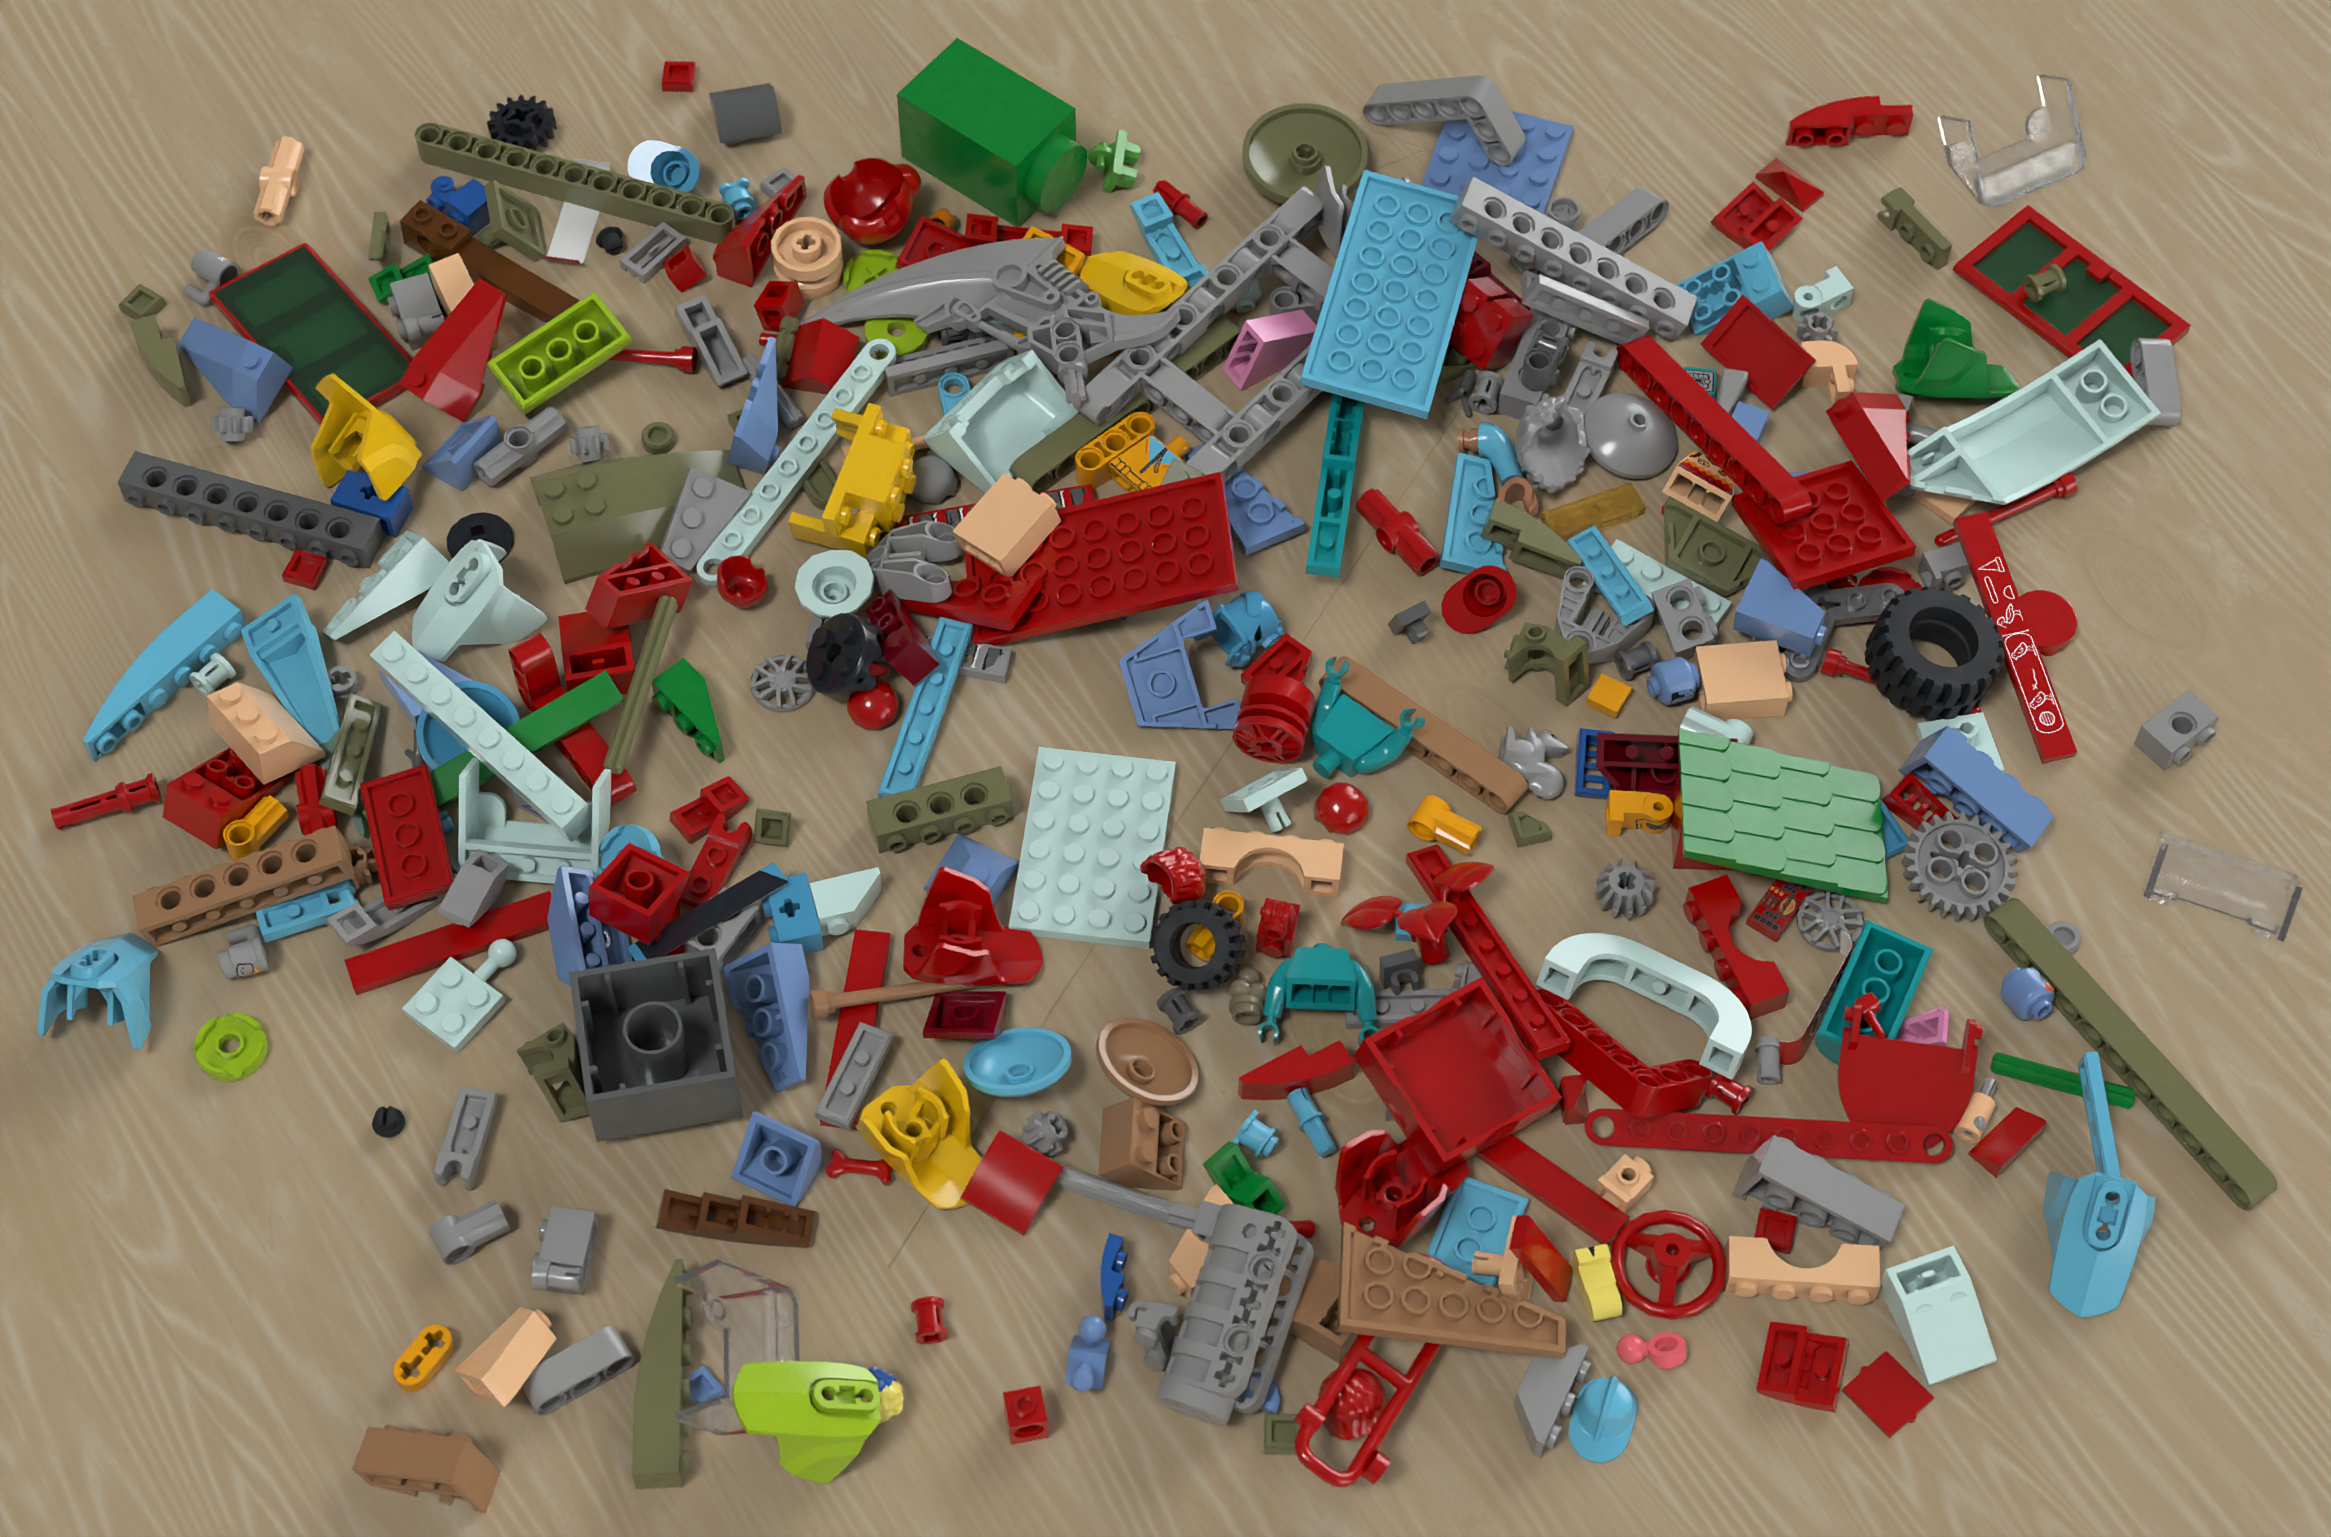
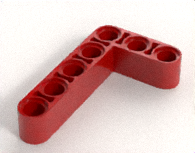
[508,632,637,807]
[1537,989,1712,1118]

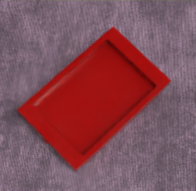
[1700,294,1817,410]

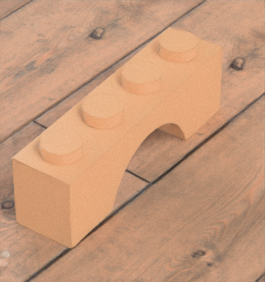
[1200,827,1344,897]
[1724,1236,1881,1305]

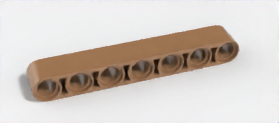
[1318,656,1528,814]

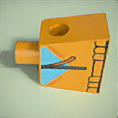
[1108,435,1191,493]

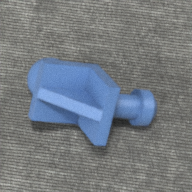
[1065,1315,1111,1392]

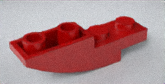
[1785,96,1914,146]

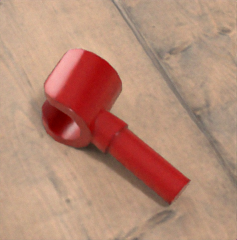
[1856,992,1885,1039]

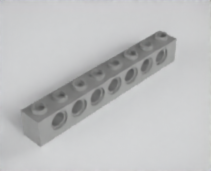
[1449,177,1697,341]

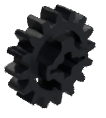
[487,94,557,151]

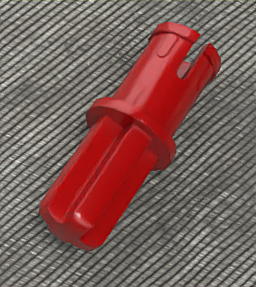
[1153,180,1208,230]

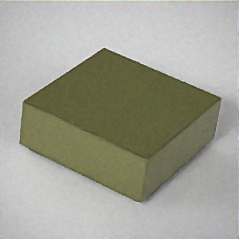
[118,284,166,319]
[1264,1414,1300,1455]

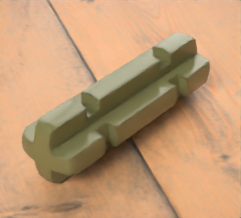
[776,316,800,380]

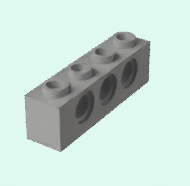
[1497,309,1577,420]

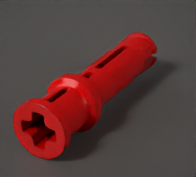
[51,773,162,830]

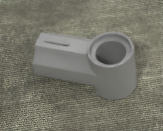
[428,1200,510,1265]

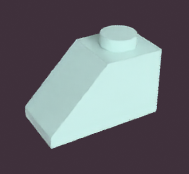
[809,867,882,936]

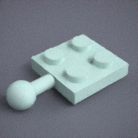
[402,939,517,1054]

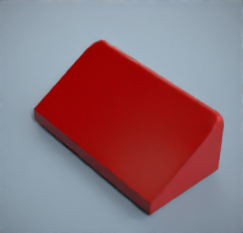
[1968,1107,2048,1178]

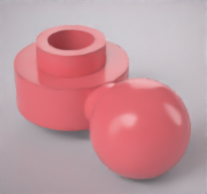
[1616,1332,1687,1369]

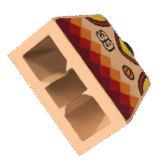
[1662,450,1735,522]

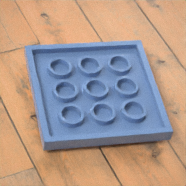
[1421,111,1574,215]

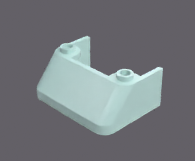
[458,758,611,884]

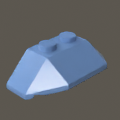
[547,866,633,987]

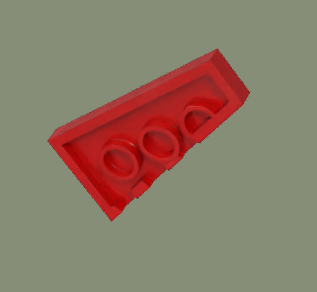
[899,576,1043,631]

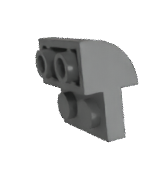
[709,83,782,144]

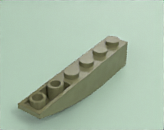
[632,1259,693,1489]

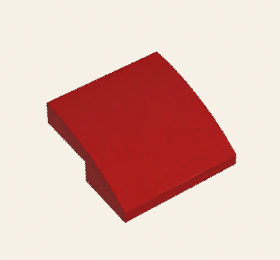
[1710,181,1803,252]
[960,1130,1063,1236]
[1756,1321,1849,1413]

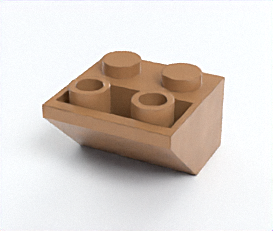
[1098,1097,1186,1191]

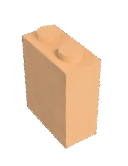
[952,473,1061,576]
[1692,640,1793,721]

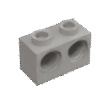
[1651,578,1719,659]
[683,887,762,976]

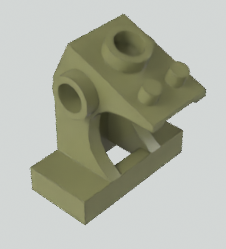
[1504,623,1590,707]
[517,1023,589,1122]

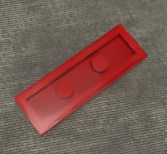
[1509,1215,1573,1302]

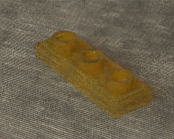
[1540,482,1646,541]

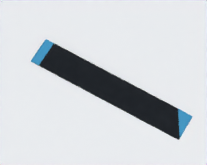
[627,862,789,961]

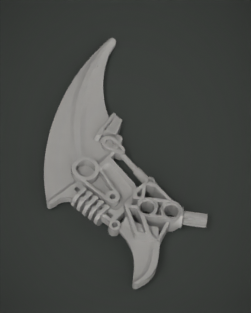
[799,236,1180,406]

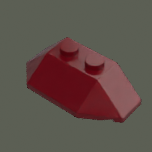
[1596,733,1738,801]

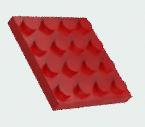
[1731,460,1916,590]

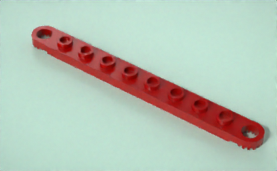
[1584,1108,1953,1163]

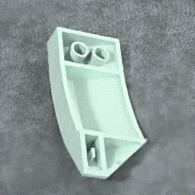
[1907,339,2161,505]

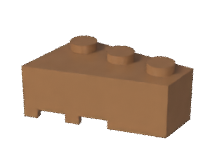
[352,1425,501,1514]

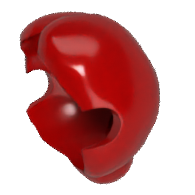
[824,157,922,245]

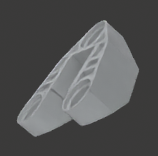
[865,520,963,603]
[1554,566,1655,664]

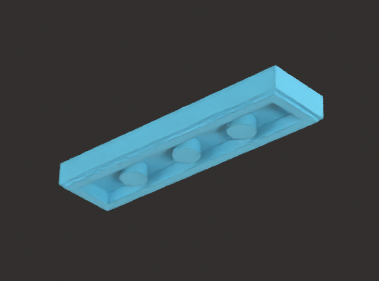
[1566,525,1654,626]
[2078,1051,2121,1201]

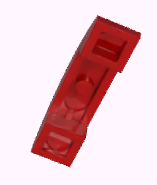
[964,213,1093,257]

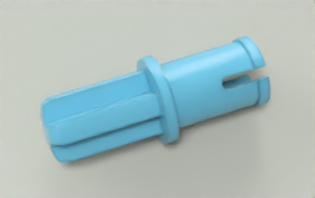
[1287,1087,1336,1157]

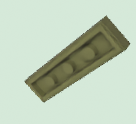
[319,693,383,816]

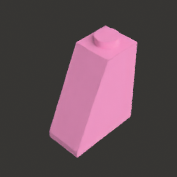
[1222,309,1317,390]

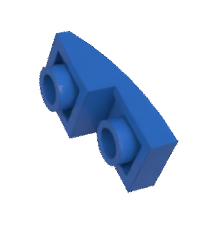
[1101,1233,1129,1322]

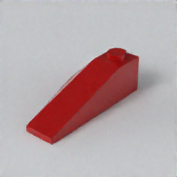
[713,174,807,288]
[399,278,507,422]

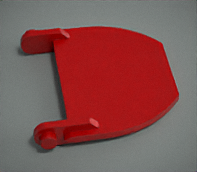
[1837,1003,1983,1148]

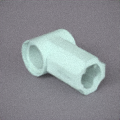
[1679,706,1753,745]

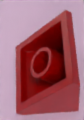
[782,318,860,395]

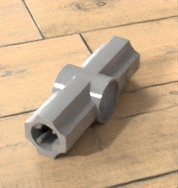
[473,406,568,487]

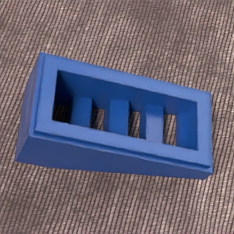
[1574,728,1614,799]

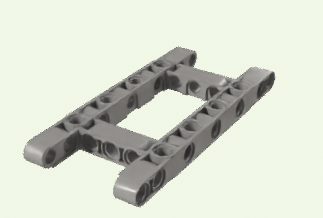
[1073,186,1333,483]

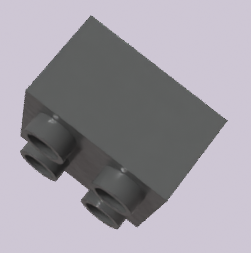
[569,948,743,1142]

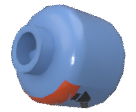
[2000,967,2055,1020]

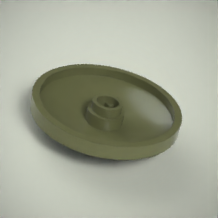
[1242,103,1368,204]

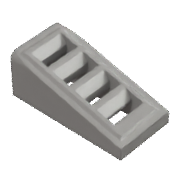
[1717,368,1748,416]

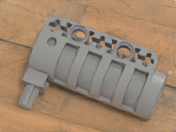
[1155,1200,1314,1426]

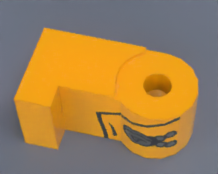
[1605,790,1674,836]

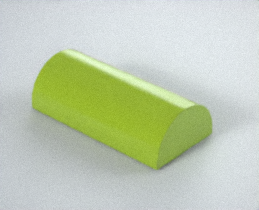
[487,291,633,416]

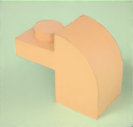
[1800,341,1858,406]

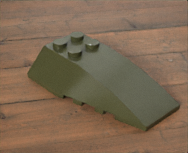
[530,450,744,584]

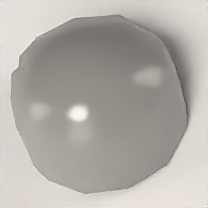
[910,456,958,504]

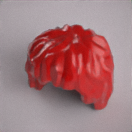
[1140,847,1206,905]
[1318,1368,1388,1441]

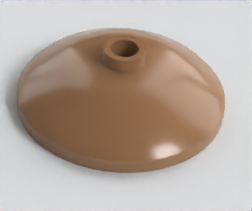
[1096,1017,1198,1106]

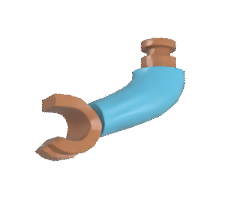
[1458,422,1539,517]

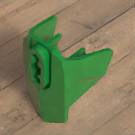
[1892,298,2021,398]

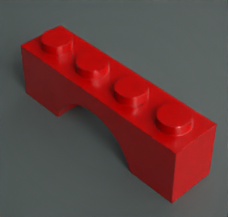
[1683,875,1790,1020]

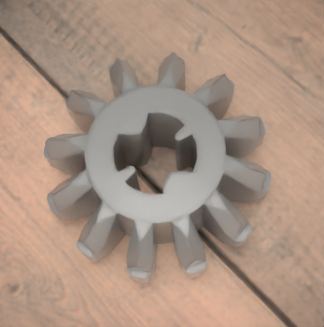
[1594,858,1655,921]

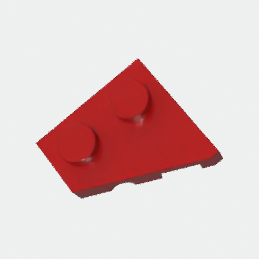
[1241,633,1312,686]

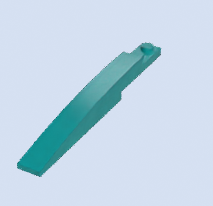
[1306,393,1365,578]

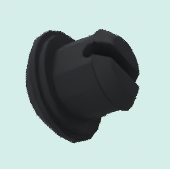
[596,227,623,254]
[372,1106,405,1138]

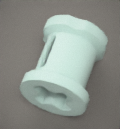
[189,653,236,697]

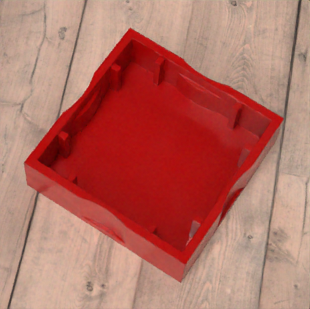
[1353,977,1562,1178]

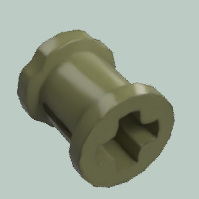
[2023,264,2066,302]

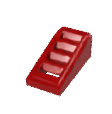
[1882,772,1957,831]

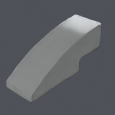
[675,294,748,387]

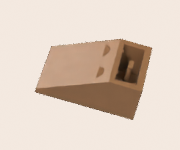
[1269,1249,1358,1364]

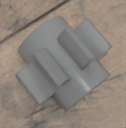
[1796,312,1839,342]
[211,407,253,441]
[569,426,610,462]
[1022,1110,1067,1157]

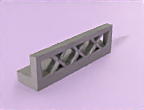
[1521,270,1649,344]
[884,335,1014,397]

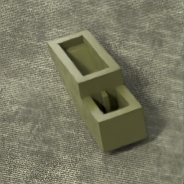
[129,315,192,407]
[1480,498,1582,582]

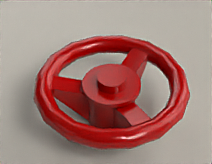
[1610,1210,1727,1320]

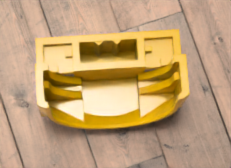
[788,403,916,557]

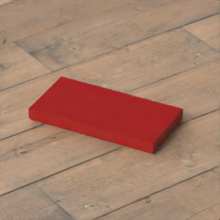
[360,764,454,911]

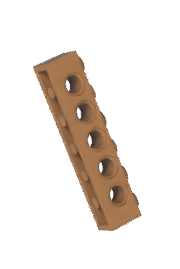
[133,826,355,947]

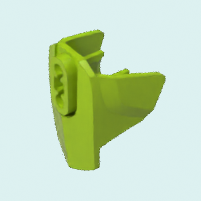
[732,1361,881,1484]

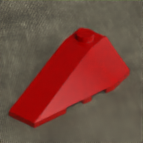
[1826,392,1911,502]

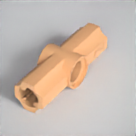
[253,136,304,227]

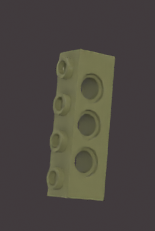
[866,766,1014,854]

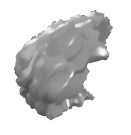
[1515,396,1590,493]

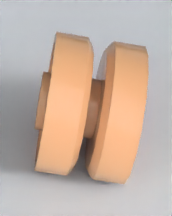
[771,217,844,300]

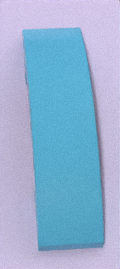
[1130,192,1208,287]

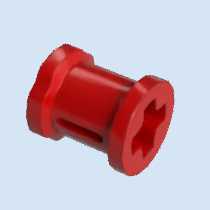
[1705,1073,1754,1115]
[911,1296,948,1345]

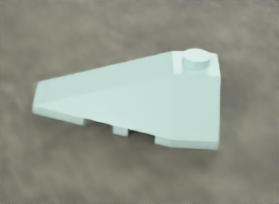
[322,531,449,640]

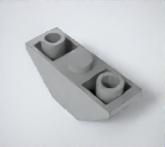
[1514,1344,1591,1458]

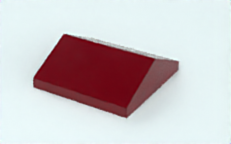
[922,991,1007,1039]

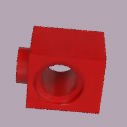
[1003,1385,1048,1445]

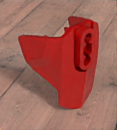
[903,867,1043,985]
[1335,1129,1470,1248]

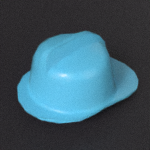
[1568,1375,1637,1463]

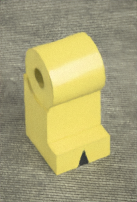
[1571,1244,1622,1322]

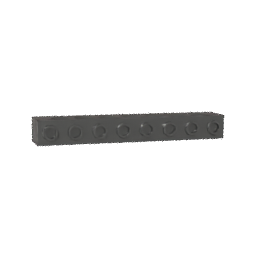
[118,451,385,569]

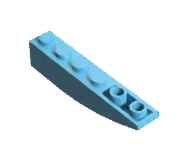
[83,589,246,762]

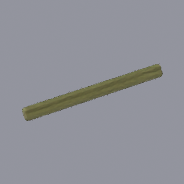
[604,595,678,775]

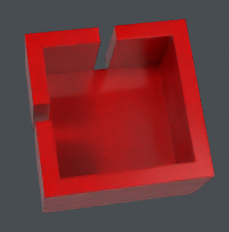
[1449,277,1534,370]

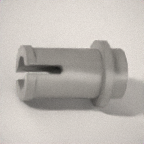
[1755,1036,1780,1085]

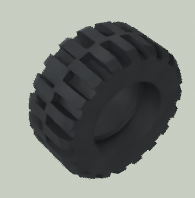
[1865,586,2005,720]

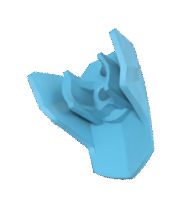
[37,933,158,1050]
[2042,1172,2157,1317]

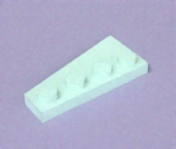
[1581,539,1732,627]

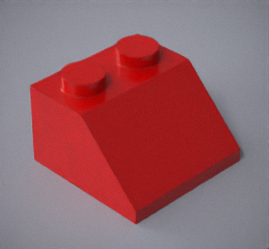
[589,843,689,945]

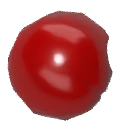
[717,555,768,608]
[847,679,900,730]
[1314,782,1369,835]

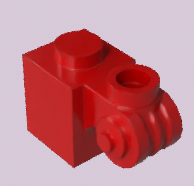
[1256,898,1300,958]

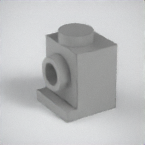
[1917,543,1971,590]

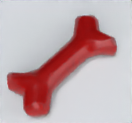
[825,1148,894,1186]

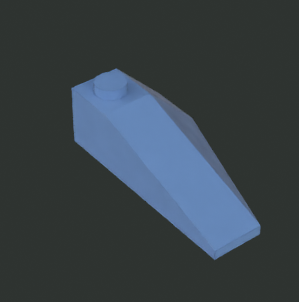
[178,317,293,423]
[727,336,781,475]
[723,942,809,1091]

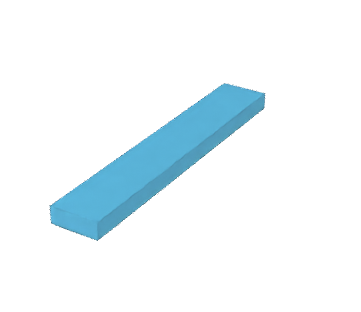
[877,617,973,798]

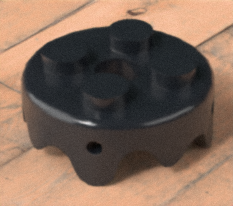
[806,613,883,701]

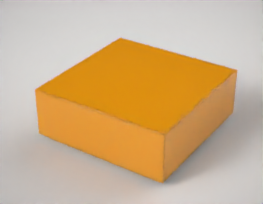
[1586,673,1632,719]

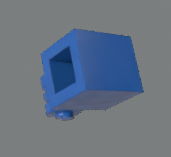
[426,176,490,237]

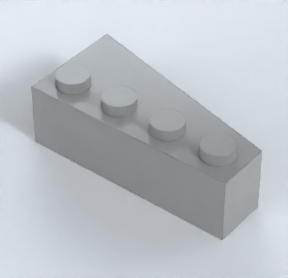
[1732,1135,1905,1250]

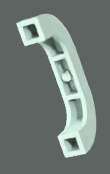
[1536,933,1752,1080]

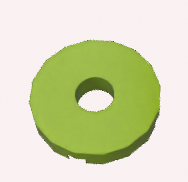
[865,317,929,359]
[194,1012,268,1082]

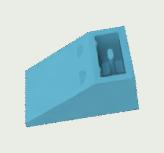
[1676,241,1794,336]

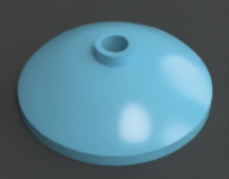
[963,1028,1072,1097]

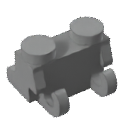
[1127,1301,1179,1371]

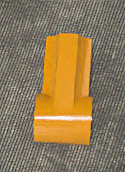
[223,795,289,861]
[1407,795,1483,855]
[1185,890,1245,962]

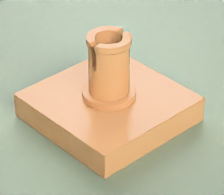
[1472,1216,1534,1302]

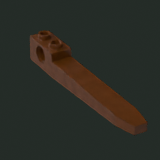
[400,200,580,323]

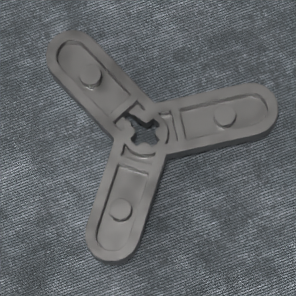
[1761,551,1904,683]

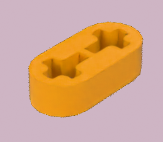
[393,1325,454,1392]

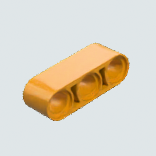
[1075,412,1155,489]

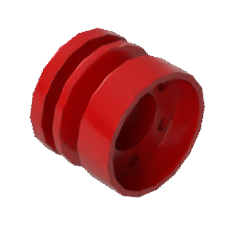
[1232,674,1315,763]

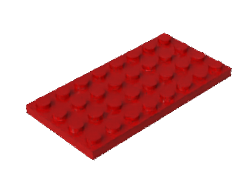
[964,471,1239,645]

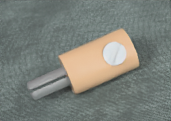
[1954,1078,1997,1144]

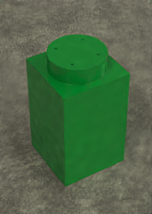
[897,38,1088,227]

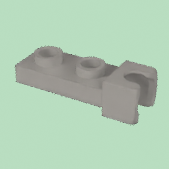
[1564,341,1618,418]
[434,1087,498,1191]

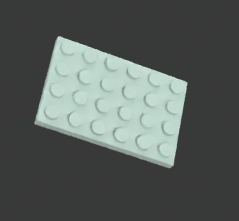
[1009,747,1176,949]

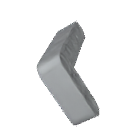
[1363,75,1526,166]

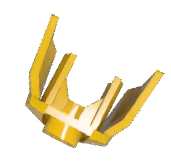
[1079,251,1192,365]
[311,373,422,501]
[856,1058,982,1209]

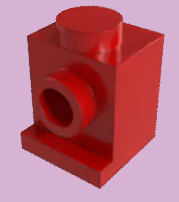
[754,281,805,331]

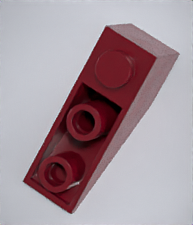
[865,589,940,686]

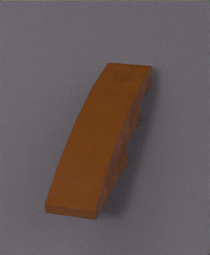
[655,1189,815,1248]

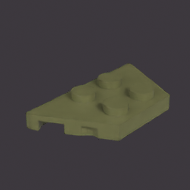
[1664,496,1764,598]

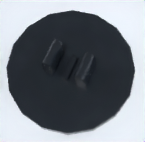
[447,512,513,564]

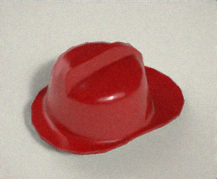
[1441,565,1517,634]

